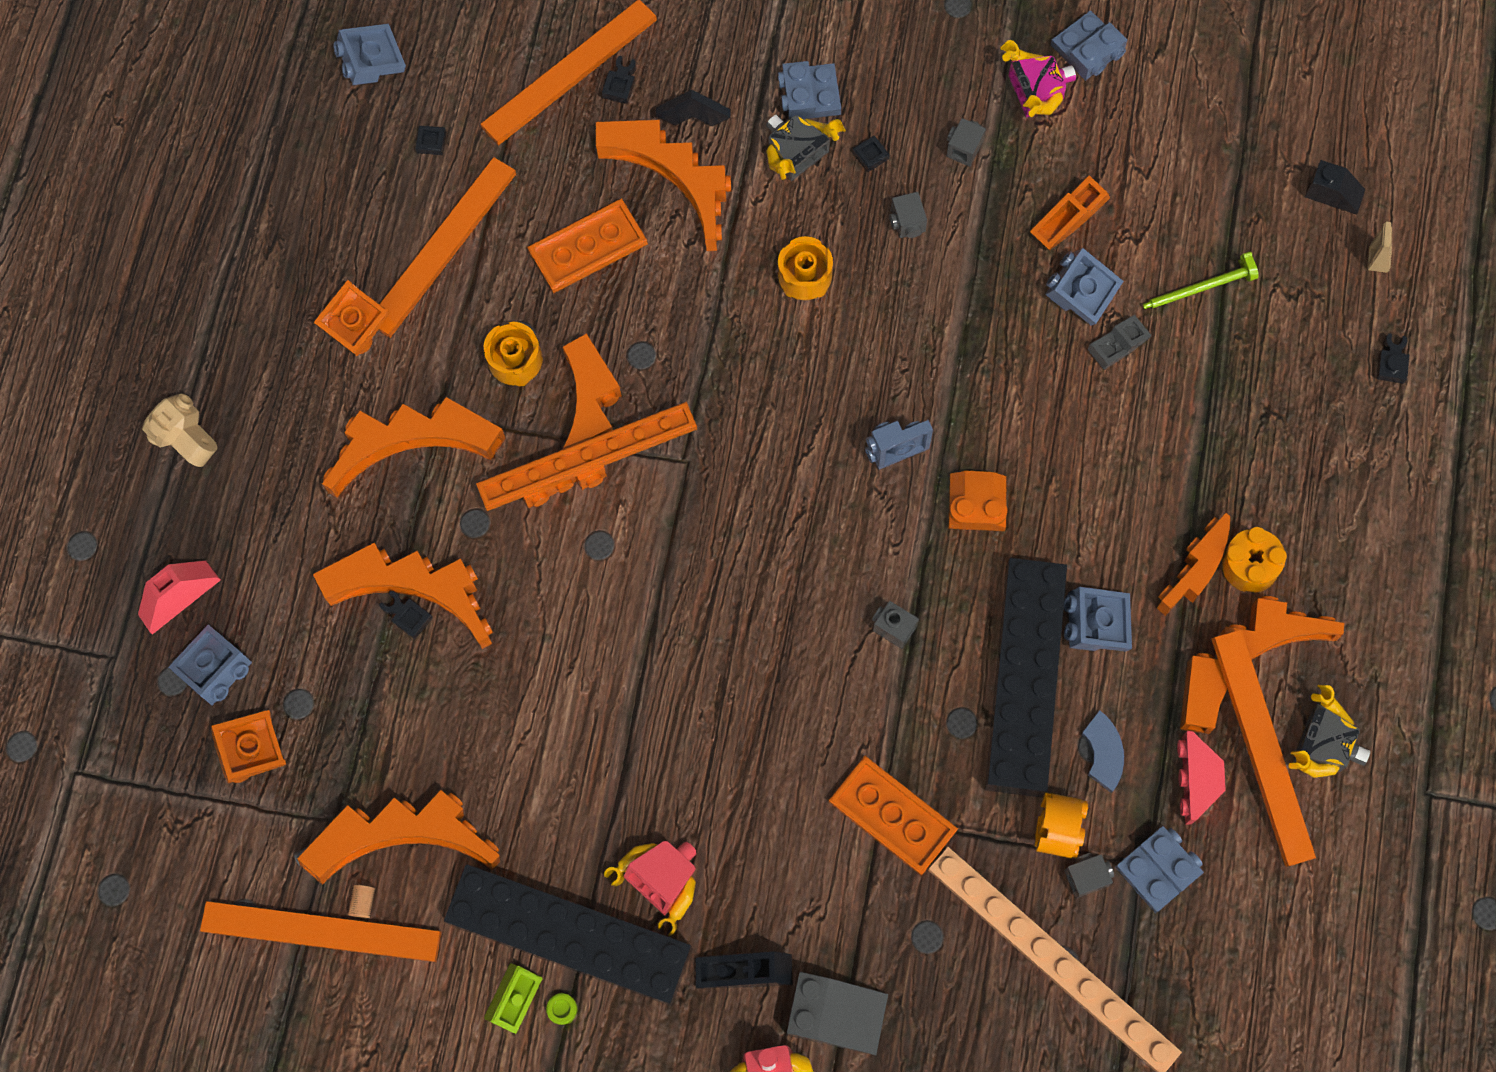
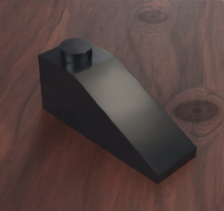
[696,951,793,989]

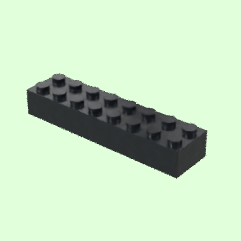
[985,558,1067,798]
[444,864,693,1006]

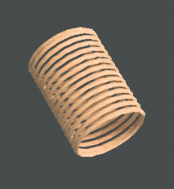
[348,885,375,918]

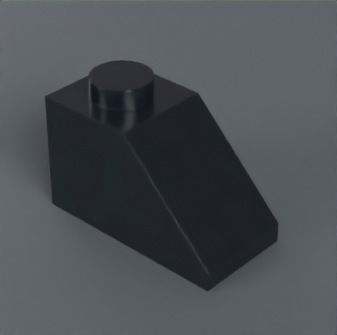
[1305,160,1365,215]

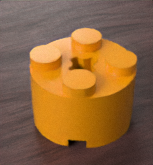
[778,236,833,300]
[483,322,543,386]
[1222,527,1287,592]
[1035,792,1088,858]

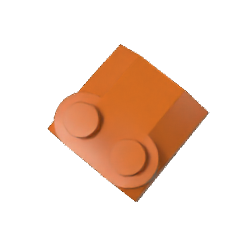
[314,280,390,356]
[948,471,1007,531]
[211,710,286,783]

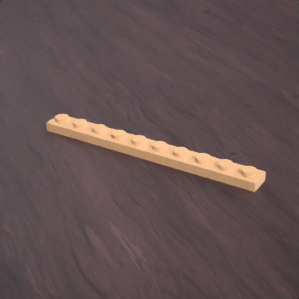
[928,847,1182,1072]

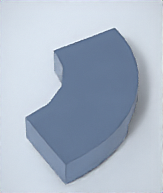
[1081,710,1124,793]

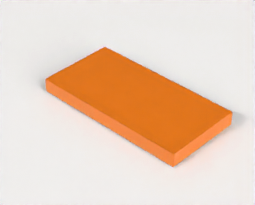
[527,198,648,294]
[828,756,958,876]

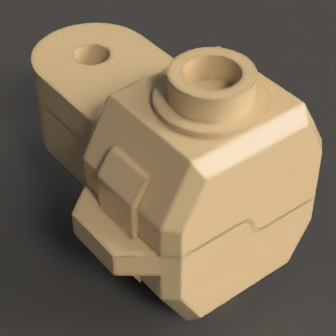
[142,393,217,467]

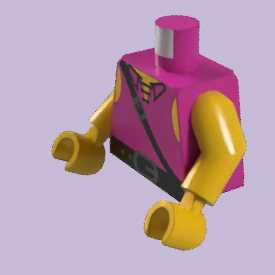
[1000,40,1076,117]

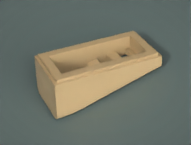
[1367,222,1392,273]

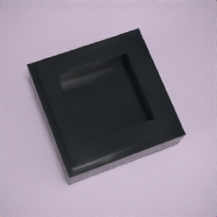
[415,125,447,155]
[852,136,890,172]

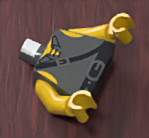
[766,115,846,182]
[1288,684,1370,778]

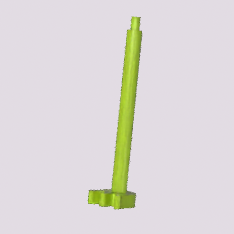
[1143,251,1258,309]

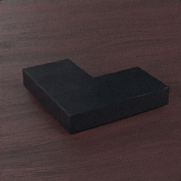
[656,89,731,127]

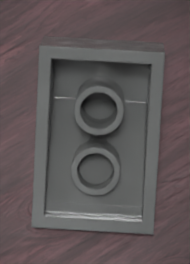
[787,972,888,1055]

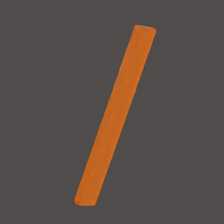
[481,0,657,146]
[378,157,516,338]
[476,402,697,511]
[1211,630,1316,867]
[200,901,441,962]

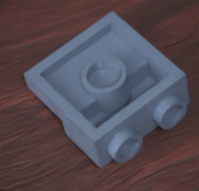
[1051,10,1128,81]
[334,24,406,85]
[778,61,841,120]
[1045,248,1124,326]
[865,420,933,470]
[1064,587,1132,652]
[168,625,252,705]
[1115,826,1204,913]

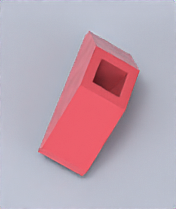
[138,561,220,634]
[1177,731,1225,825]

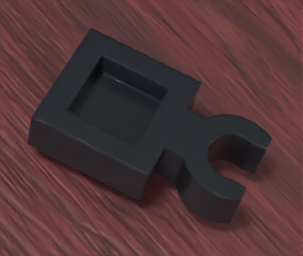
[602,56,636,104]
[1376,333,1410,384]
[379,591,433,640]

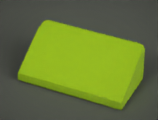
[484,963,543,1034]

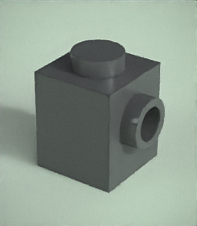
[946,118,986,167]
[889,192,927,238]
[872,601,919,649]
[1064,853,1114,899]

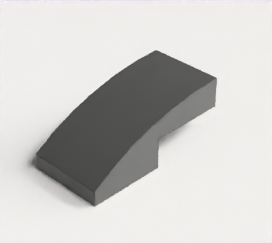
[1087,315,1152,370]

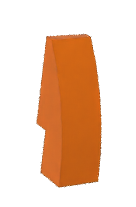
[1030,175,1110,251]

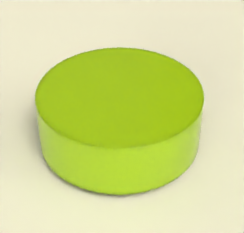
[546,993,578,1025]

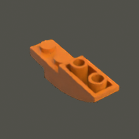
[1157,513,1230,616]

